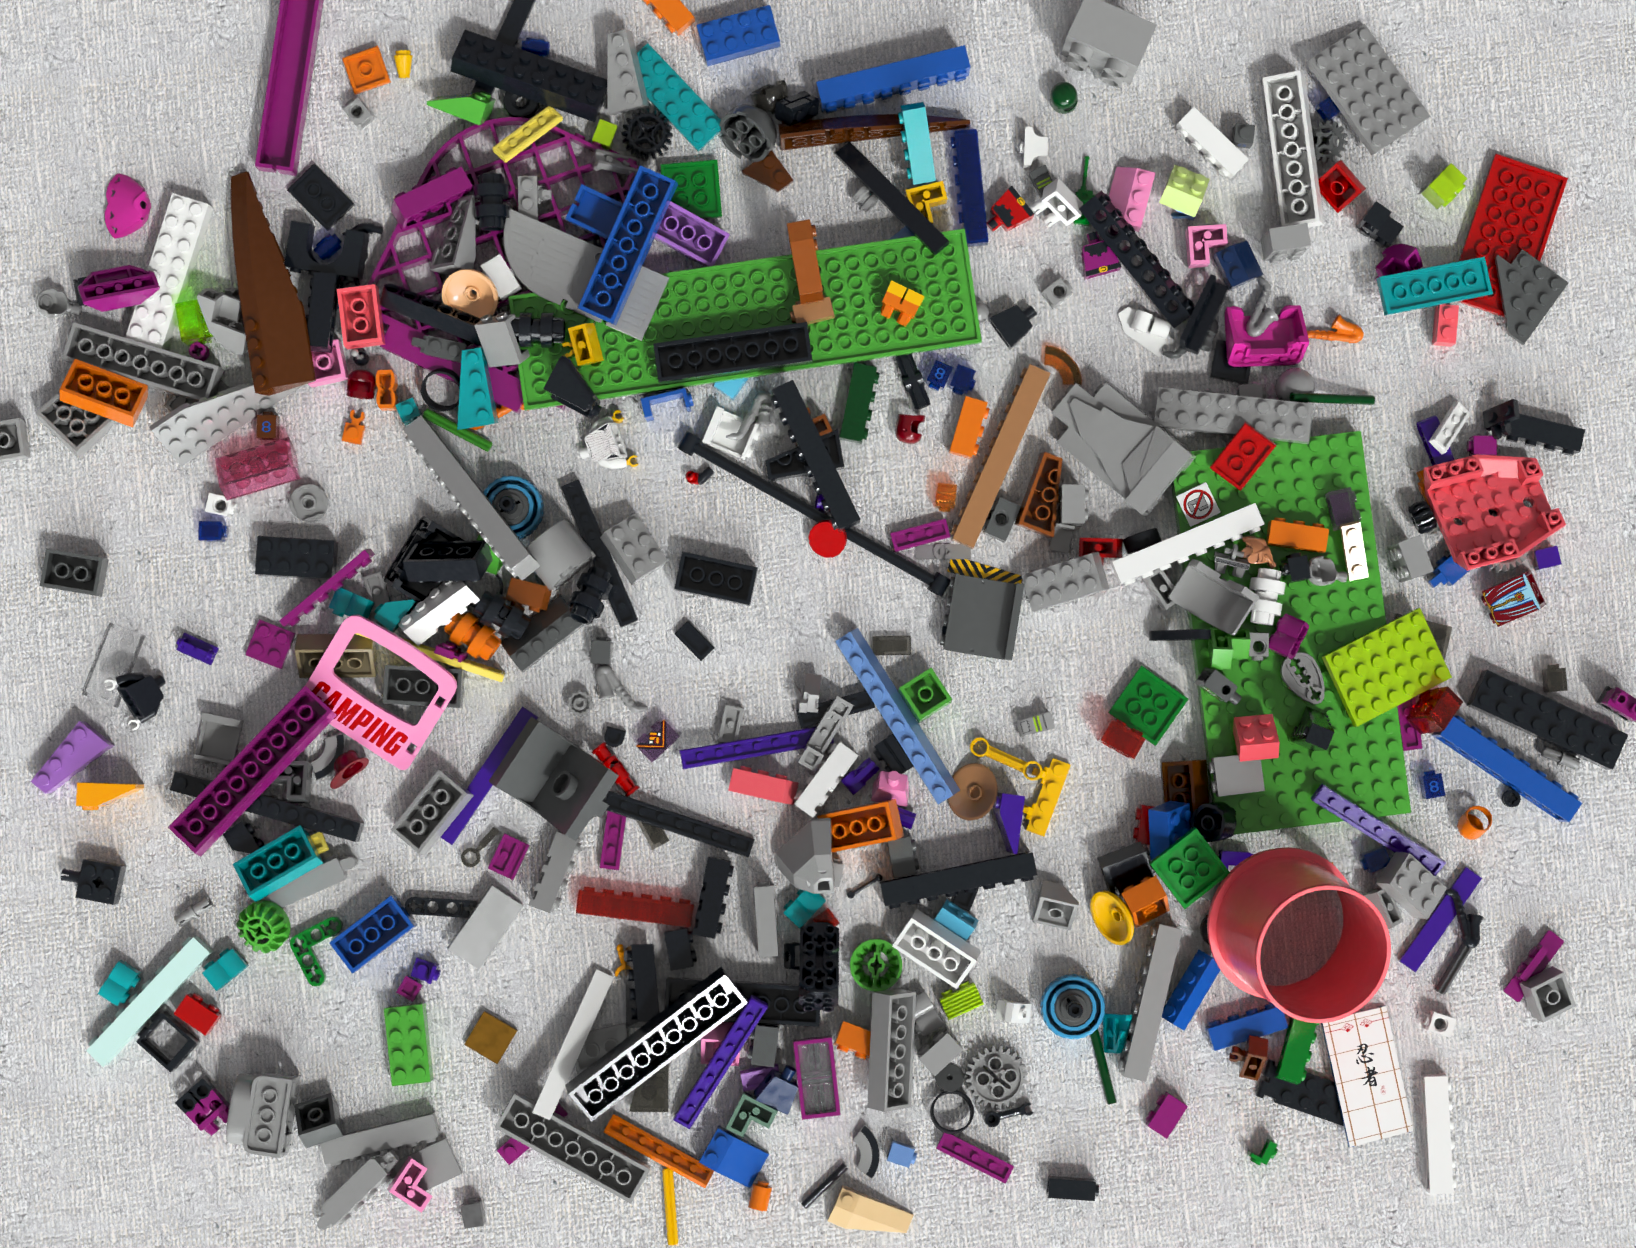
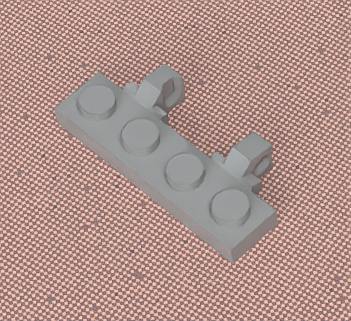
[518,176,552,221]

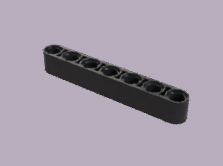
[380,283,482,346]

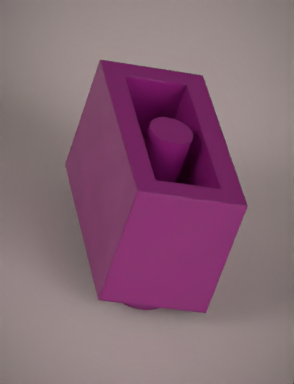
[1145,1091,1188,1139]

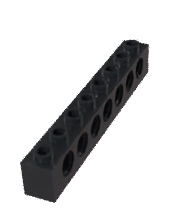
[1079,190,1195,328]

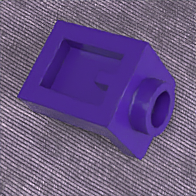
[411,957,441,984]

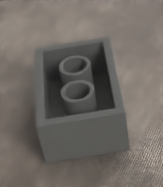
[39,548,109,597]

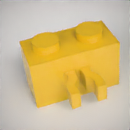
[562,323,604,366]

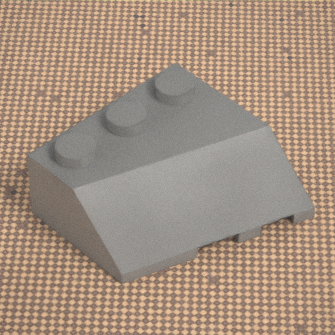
[36,392,115,459]

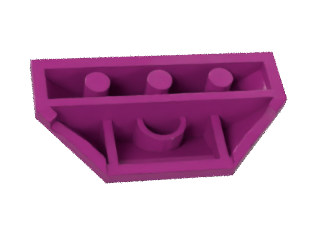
[78,265,160,312]

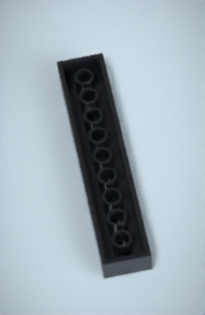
[565,967,748,1122]

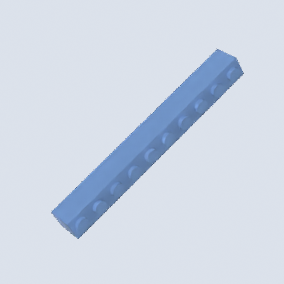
[835,628,960,804]

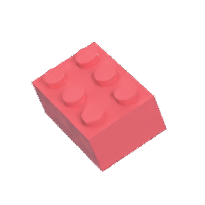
[337,284,386,349]

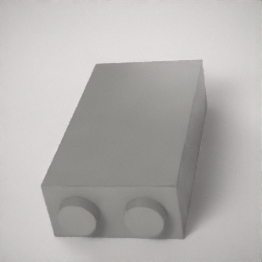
[754,881,779,957]

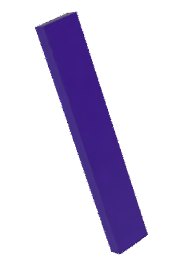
[1399,867,1482,973]

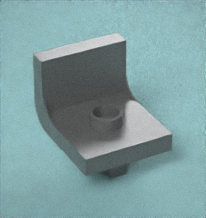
[489,716,619,841]

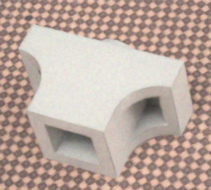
[1020,127,1048,169]
[995,1000,1032,1023]

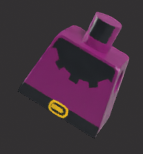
[1081,232,1121,280]

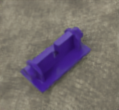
[176,633,219,665]

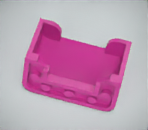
[1224,305,1309,367]

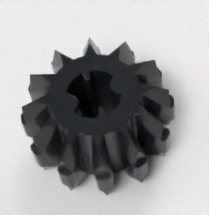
[1408,501,1437,534]

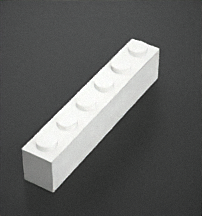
[1420,1074,1456,1194]

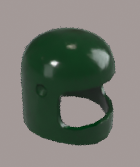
[1050,82,1078,114]

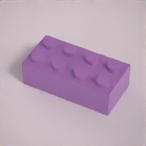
[654,202,730,267]

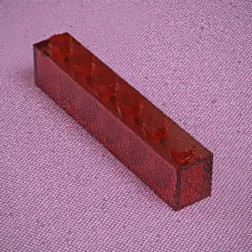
[576,886,695,928]

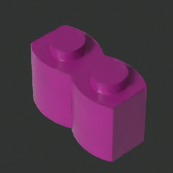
[1269,613,1309,660]

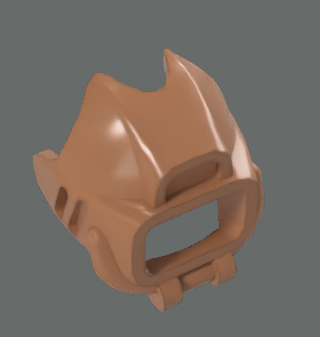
[1241,536,1276,569]

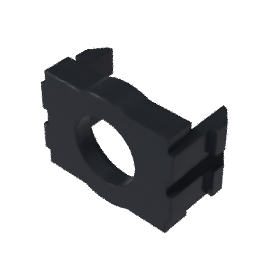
[784,942,800,970]

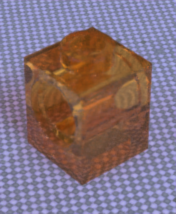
[935,483,957,512]

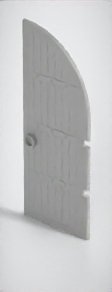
[503,208,670,341]

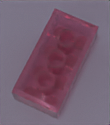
[215,437,301,500]

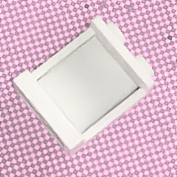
[702,406,762,461]

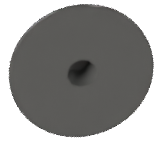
[935,1064,964,1092]

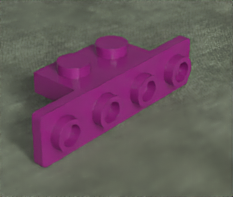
[1503,930,1564,1002]

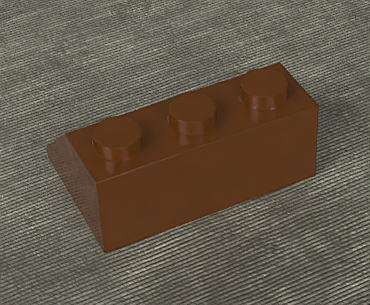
[1162,760,1209,816]

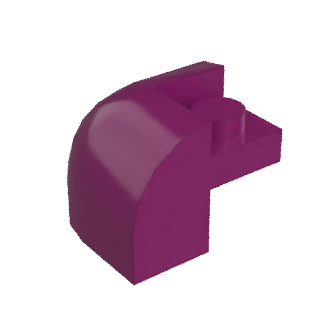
[1375,244,1423,281]

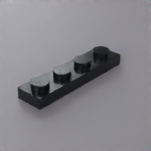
[796,690,875,728]

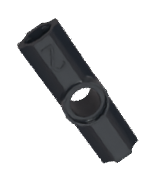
[895,354,931,411]

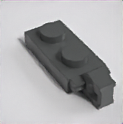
[411,335,467,363]

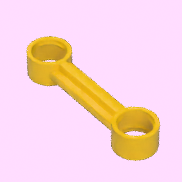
[970,737,1043,781]

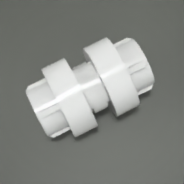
[1249,568,1286,625]

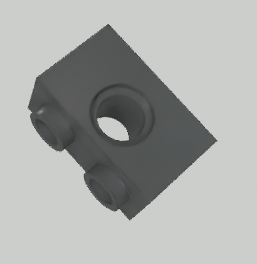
[983,497,1021,543]

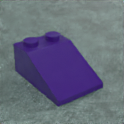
[993,792,1025,854]

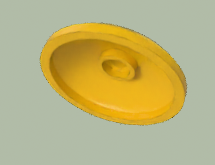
[1090,890,1134,945]

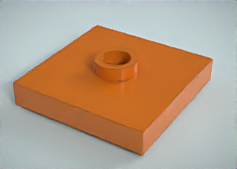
[342,46,391,95]

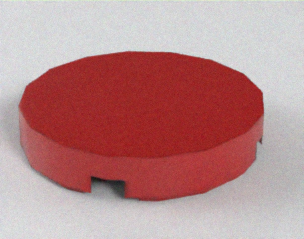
[809,520,847,558]

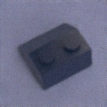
[1213,241,1264,291]

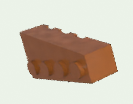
[1014,452,1063,538]

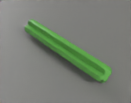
[422,409,492,452]

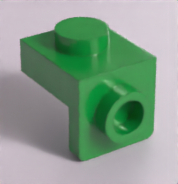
[1247,1139,1278,1165]

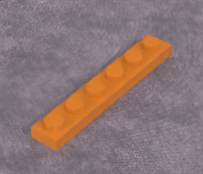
[603,1114,714,1188]

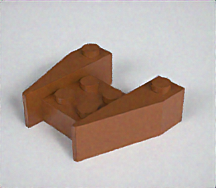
[787,219,824,305]

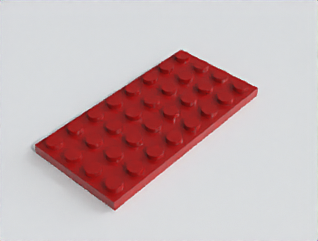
[1458,154,1568,317]

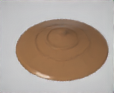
[948,763,998,820]

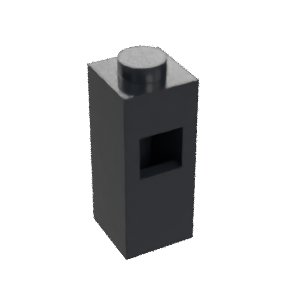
[1047,1176,1099,1201]

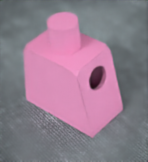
[871,771,910,807]

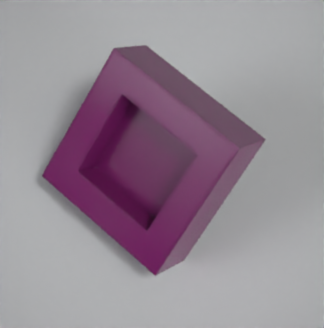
[396,975,423,1002]

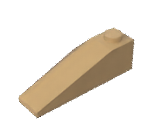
[827,1185,914,1233]

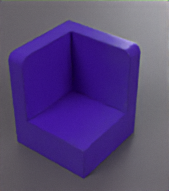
[1534,546,1562,571]

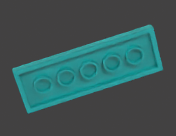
[637,43,721,152]
[1376,257,1493,316]

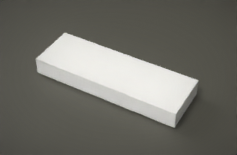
[1429,401,1471,454]

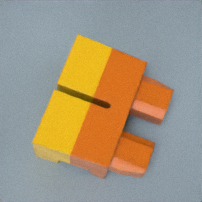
[880,280,924,327]

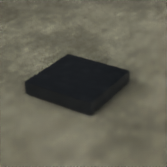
[1210,339,1251,384]

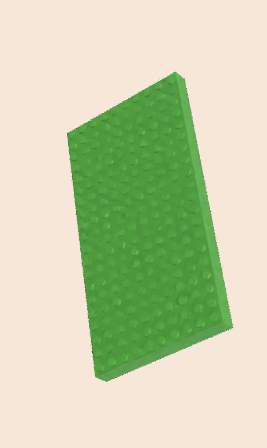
[1171,431,1411,835]

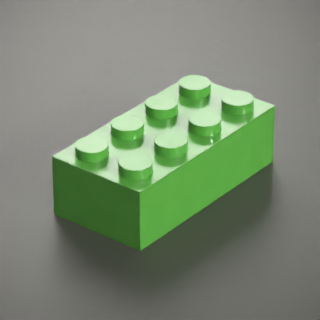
[384,1002,434,1086]

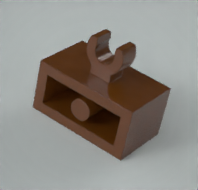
[1229,1035,1268,1081]

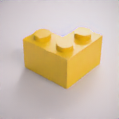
[905,181,947,224]

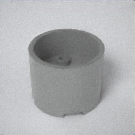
[527,519,596,590]

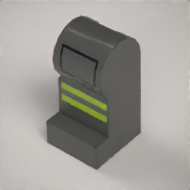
[1029,165,1053,198]

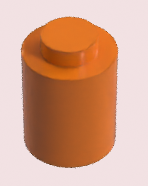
[748,1180,772,1211]

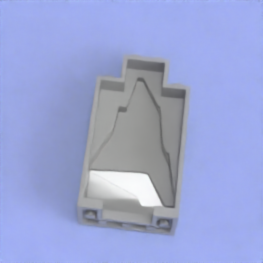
[1052,383,1197,516]

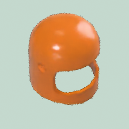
[1457,806,1492,840]

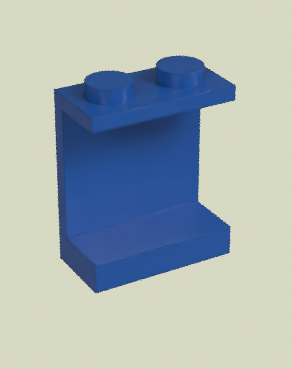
[640,388,694,422]

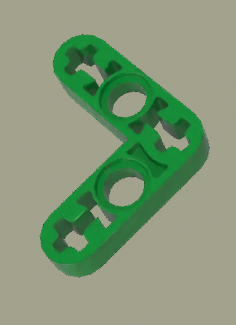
[290,917,343,987]

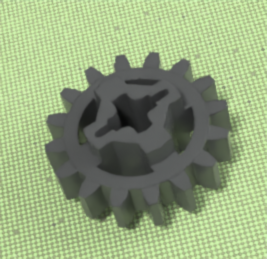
[1312,120,1348,163]

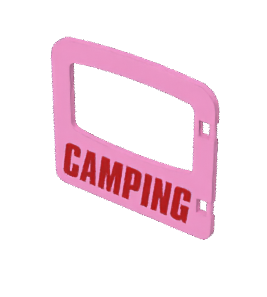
[306,615,457,770]

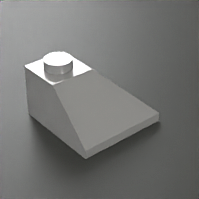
[1033,880,1079,930]

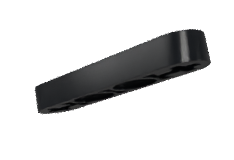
[1149,629,1211,641]
[405,897,478,918]

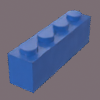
[1162,949,1220,1031]
[1205,1003,1289,1051]

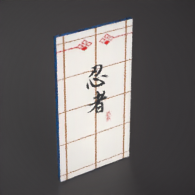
[1321,1006,1414,1147]

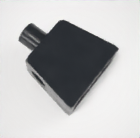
[989,305,1037,350]

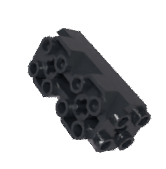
[799,922,839,1012]

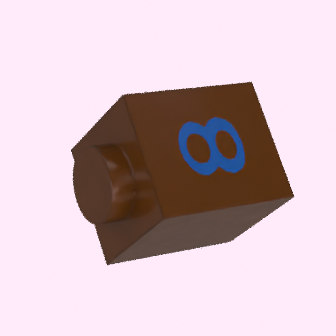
[256,412,280,440]

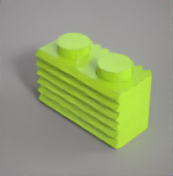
[939,980,984,1020]

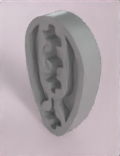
[1280,652,1325,704]

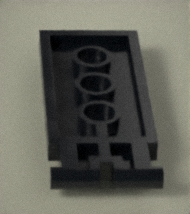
[1256,1059,1345,1127]

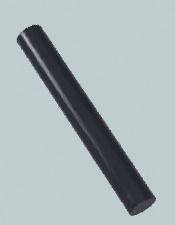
[801,1163,848,1209]

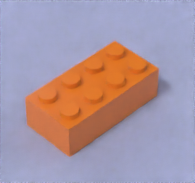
[59,359,148,427]
[817,799,904,852]

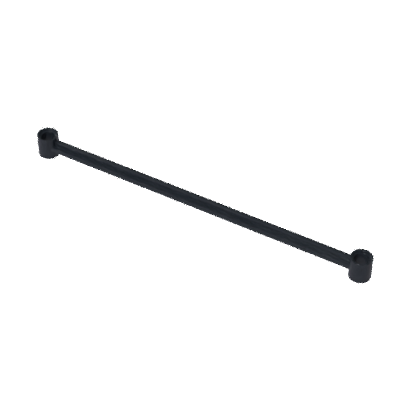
[677,431,950,597]

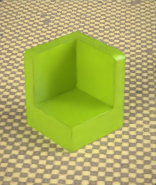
[592,119,618,150]

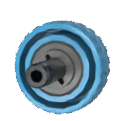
[483,476,544,539]
[1040,974,1105,1040]

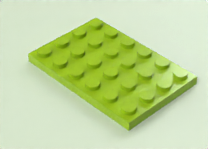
[1322,608,1452,727]

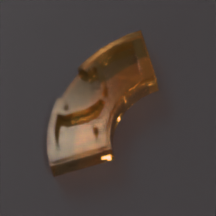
[1044,345,1082,386]

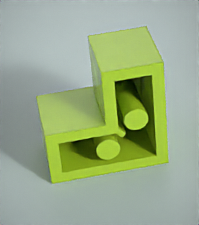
[1421,163,1467,209]

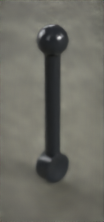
[847,874,883,899]

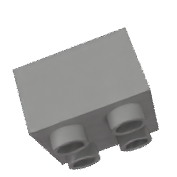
[1061,0,1157,88]

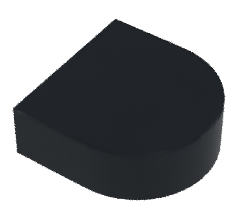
[604,726,626,747]

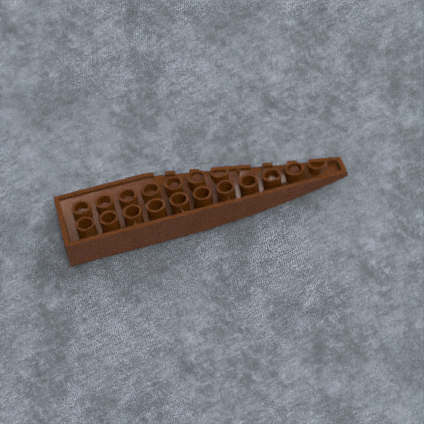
[231,171,316,396]

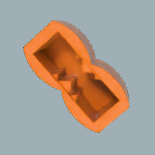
[376,370,399,411]

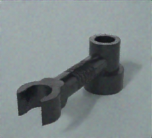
[984,1102,1034,1127]

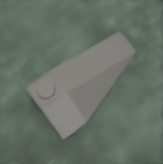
[430,195,476,275]

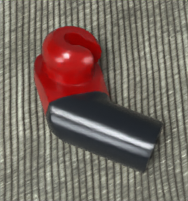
[685,466,714,485]

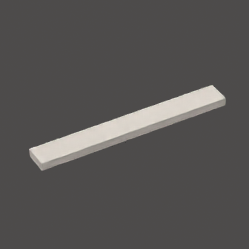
[532,969,614,1120]

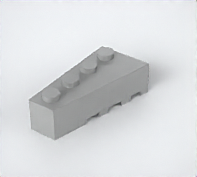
[607,29,649,115]
[528,831,582,913]

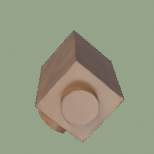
[790,295,835,325]

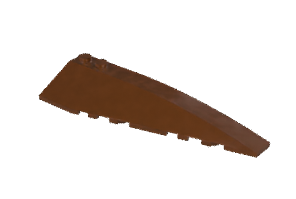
[778,114,970,151]

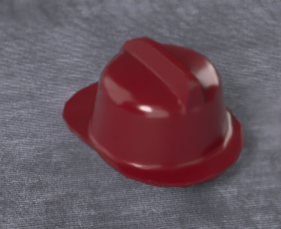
[330,750,369,789]

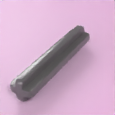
[1435,943,1472,995]

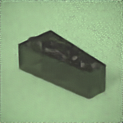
[629,1063,670,1112]

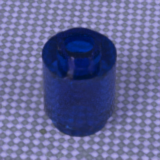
[521,37,550,57]
[313,233,342,261]

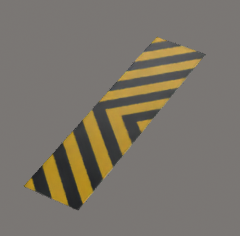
[947,559,1022,584]

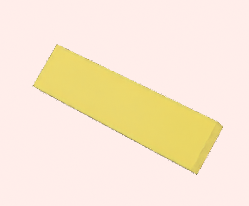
[492,106,563,163]

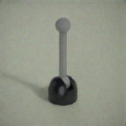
[351,349,369,366]

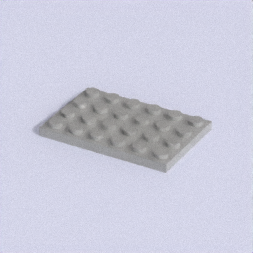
[1306,24,1430,155]

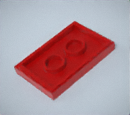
[1210,421,1276,491]

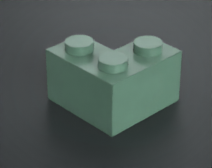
[726,1092,778,1137]

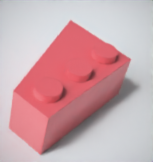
[728,766,799,805]

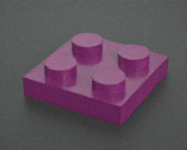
[245,619,296,669]

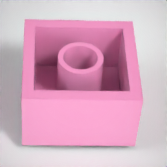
[308,339,349,387]

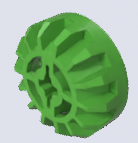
[236,900,291,953]
[850,938,902,992]

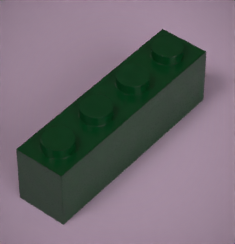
[840,363,880,444]

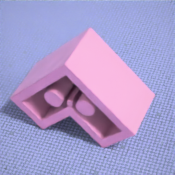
[1185,224,1228,268]
[387,1156,432,1213]

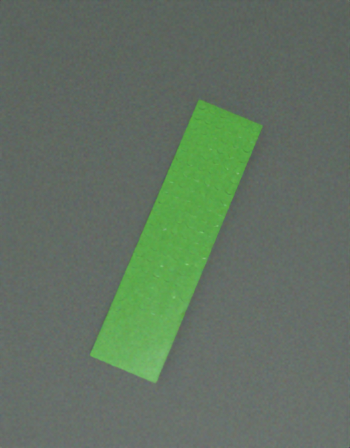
[508,229,982,411]

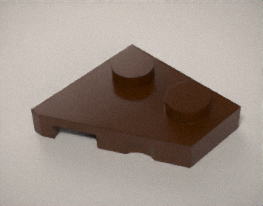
[742,150,794,193]

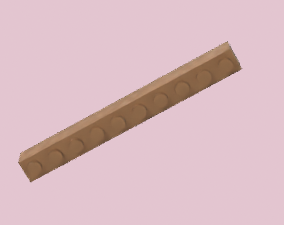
[950,364,1051,549]

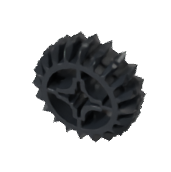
[621,108,673,161]

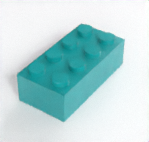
[233,825,324,902]

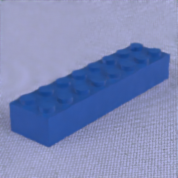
[816,45,971,114]
[578,165,678,326]
[1432,715,1582,822]

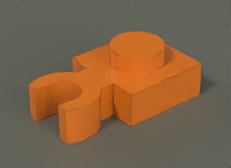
[342,410,365,445]

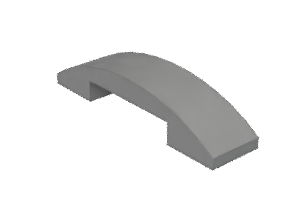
[798,696,854,772]

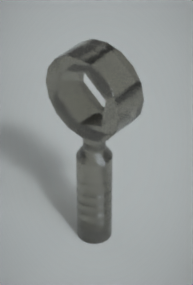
[461,827,499,867]

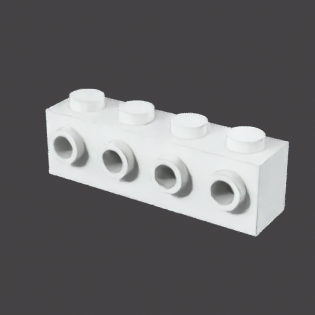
[1176,107,1249,179]

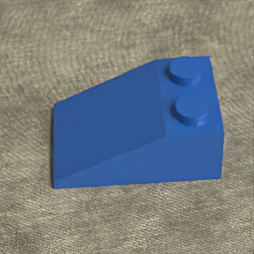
[699,1126,769,1188]

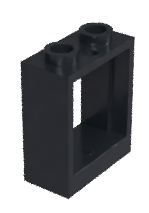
[136,1011,201,1073]

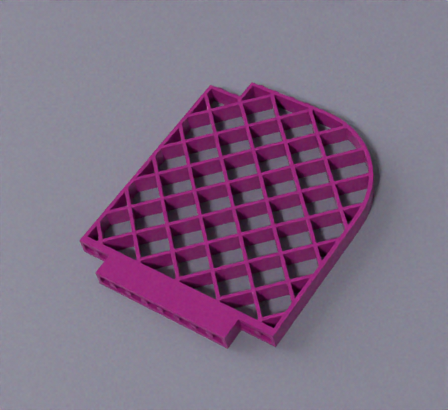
[367,117,639,414]

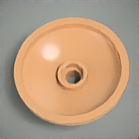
[442,269,499,318]

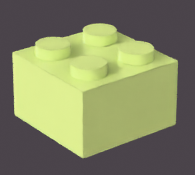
[1159,165,1210,217]

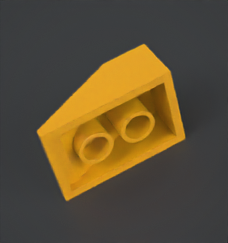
[76,782,144,810]

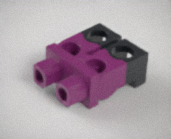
[1596,686,1636,722]
[175,1075,230,1136]

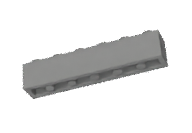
[320,1112,441,1166]

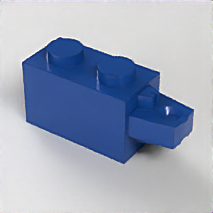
[1428,554,1470,588]

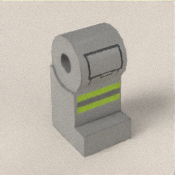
[1016,711,1055,737]

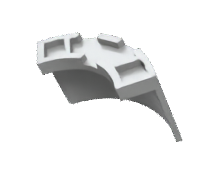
[1168,559,1260,636]

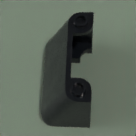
[543,355,602,419]
[384,516,465,603]

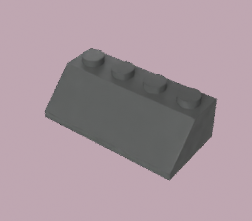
[501,595,584,672]

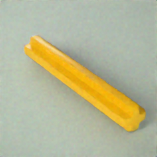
[662,1168,678,1245]

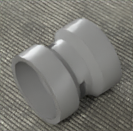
[852,185,878,212]

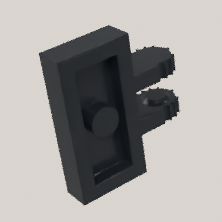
[1483,399,1520,440]

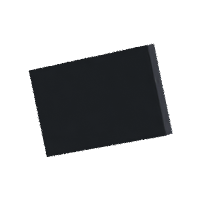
[287,164,355,231]

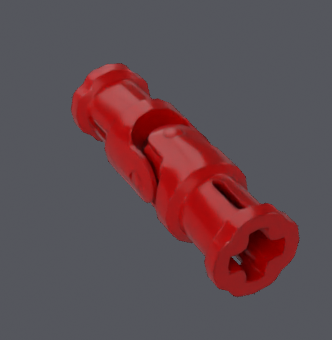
[591,742,640,797]

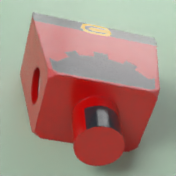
[986,186,1034,232]

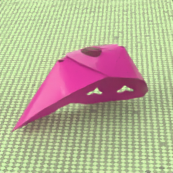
[105,173,151,239]

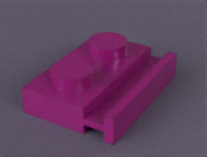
[434,641,468,663]
[488,833,530,880]

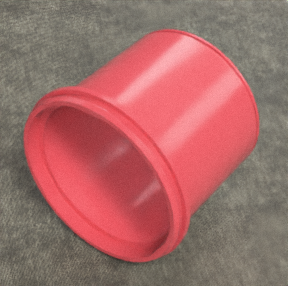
[1207,847,1391,1023]

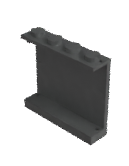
[940,573,1024,661]

